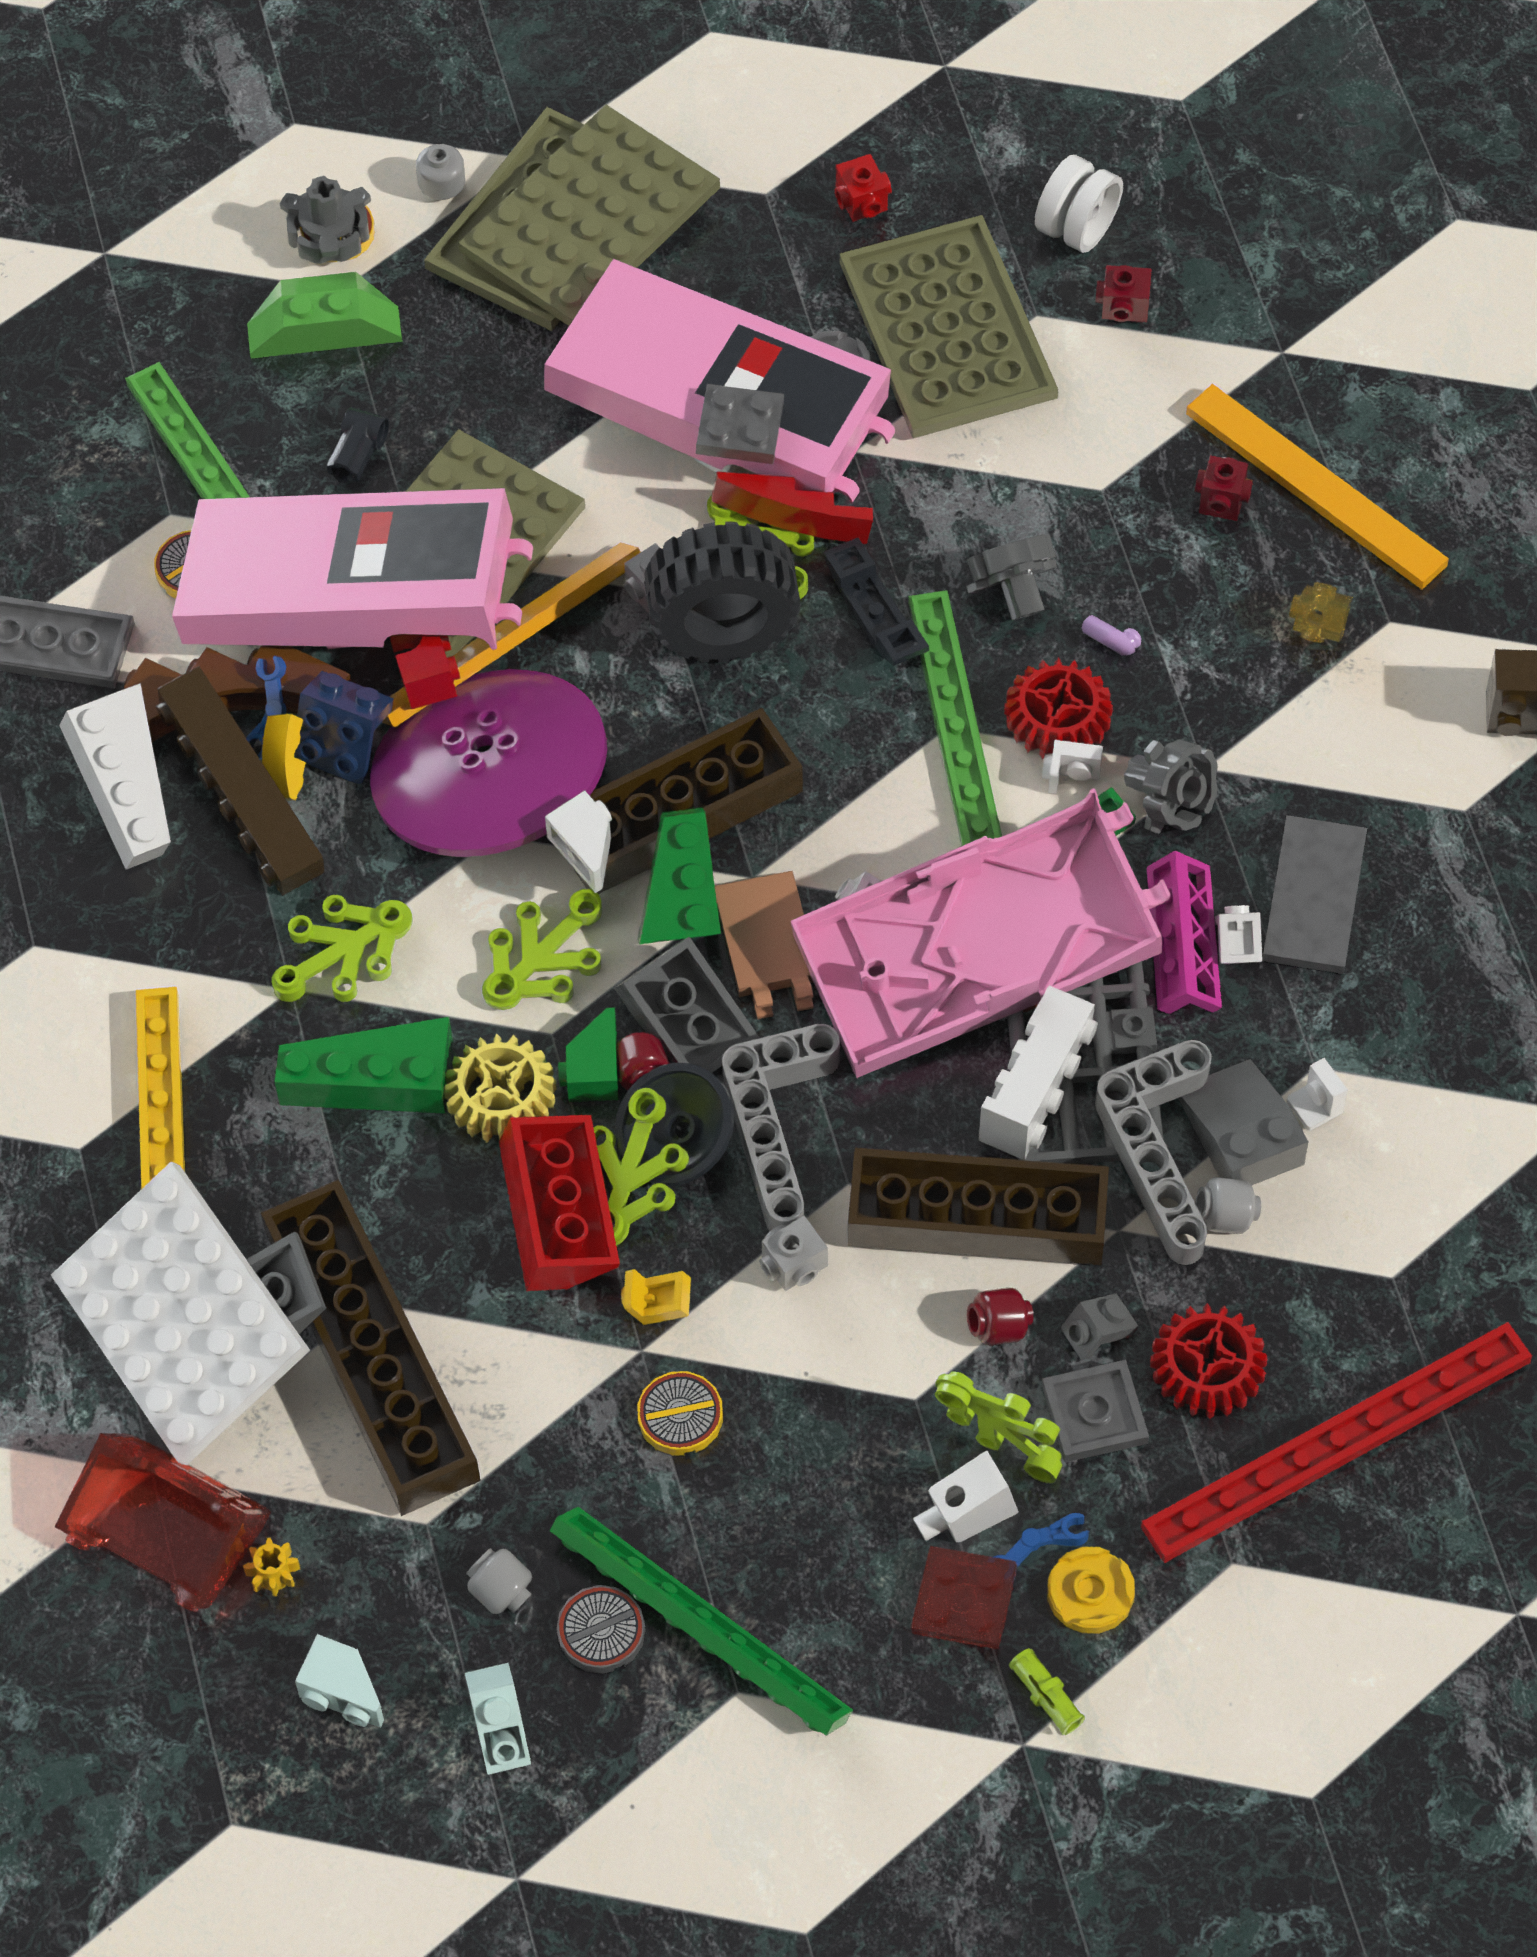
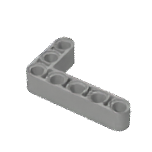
[722,1024,840,1231]
[1095,1040,1212,1265]

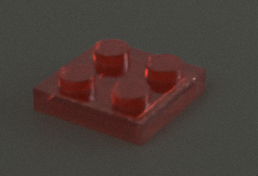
[911,1546,1017,1649]

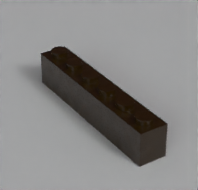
[156,666,324,896]

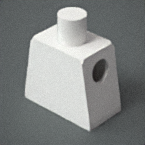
[913,1451,1018,1543]

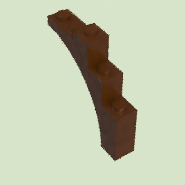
[124,645,351,743]

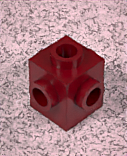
[1095,265,1152,322]
[1194,455,1253,521]

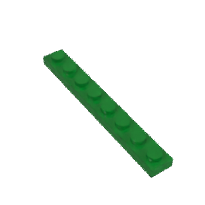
[550,1507,853,1736]

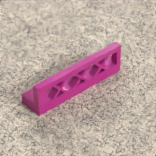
[1147,851,1222,1014]

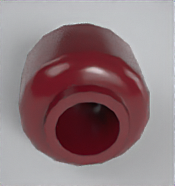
[616,1032,669,1091]
[967,1287,1034,1346]

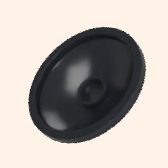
[615,1063,734,1186]

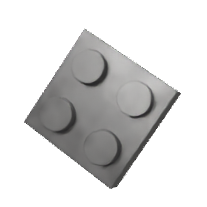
[696,384,784,464]
[1042,1360,1149,1463]

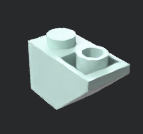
[295,1634,384,1728]
[465,1663,531,1775]

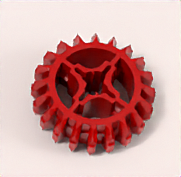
[1004,657,1113,760]
[1150,1303,1267,1419]

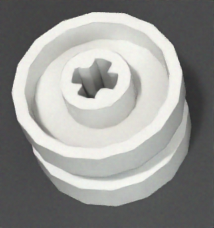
[1035,155,1123,253]

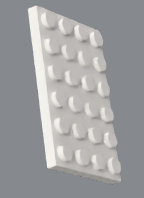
[51,1162,310,1465]

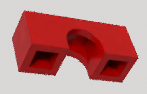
[389,634,461,710]

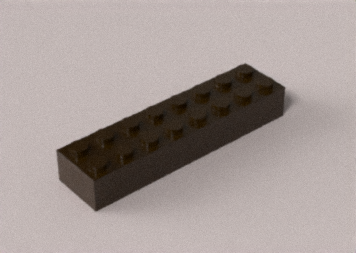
[261,1179,481,1516]

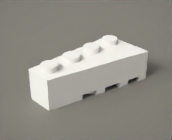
[59,683,171,869]
[979,985,1098,1160]

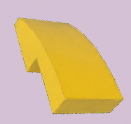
[262,714,306,801]

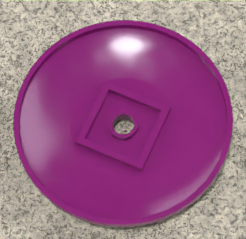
[370,669,607,857]

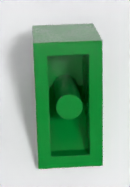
[558,1008,619,1102]

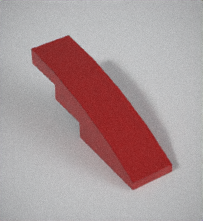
[712,471,873,544]

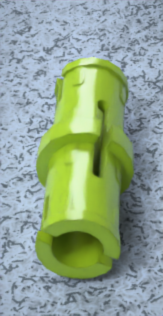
[1009,1648,1085,1735]

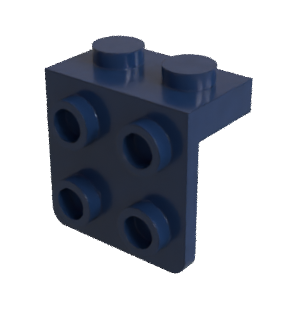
[294,671,394,784]

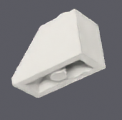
[545,791,612,893]

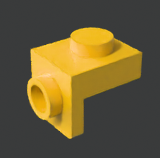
[621,1269,691,1325]

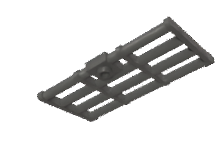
[1007,961,1169,1164]

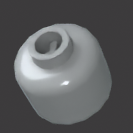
[416,144,466,200]
[1195,1177,1261,1234]
[466,1548,532,1614]

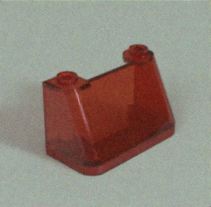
[55,1433,271,1612]

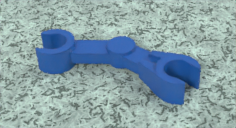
[246,656,287,759]
[987,1513,1089,1588]

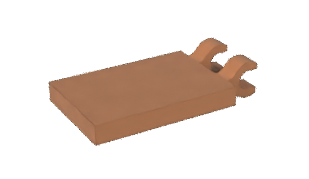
[715,871,814,1019]

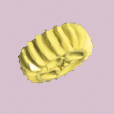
[444,1034,557,1143]

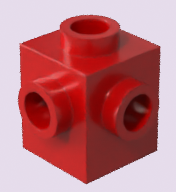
[835,154,892,222]

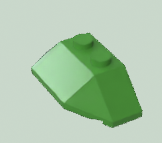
[247,272,402,358]

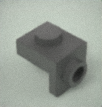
[1061,1293,1139,1360]

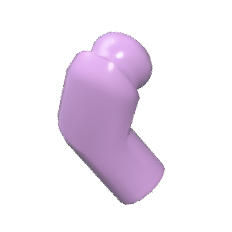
[1082,615,1141,655]

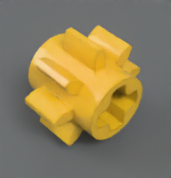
[243,1538,300,1596]

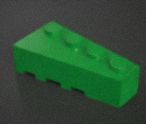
[275,1017,453,1113]

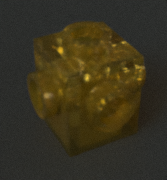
[1289,582,1353,643]

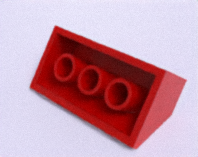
[499,1115,620,1291]

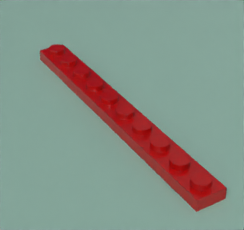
[1141,1322,1532,1563]

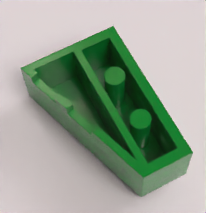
[637,808,721,945]

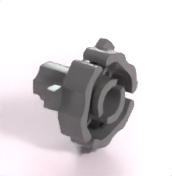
[280,176,371,264]
[966,534,1057,621]
[1124,739,1218,834]

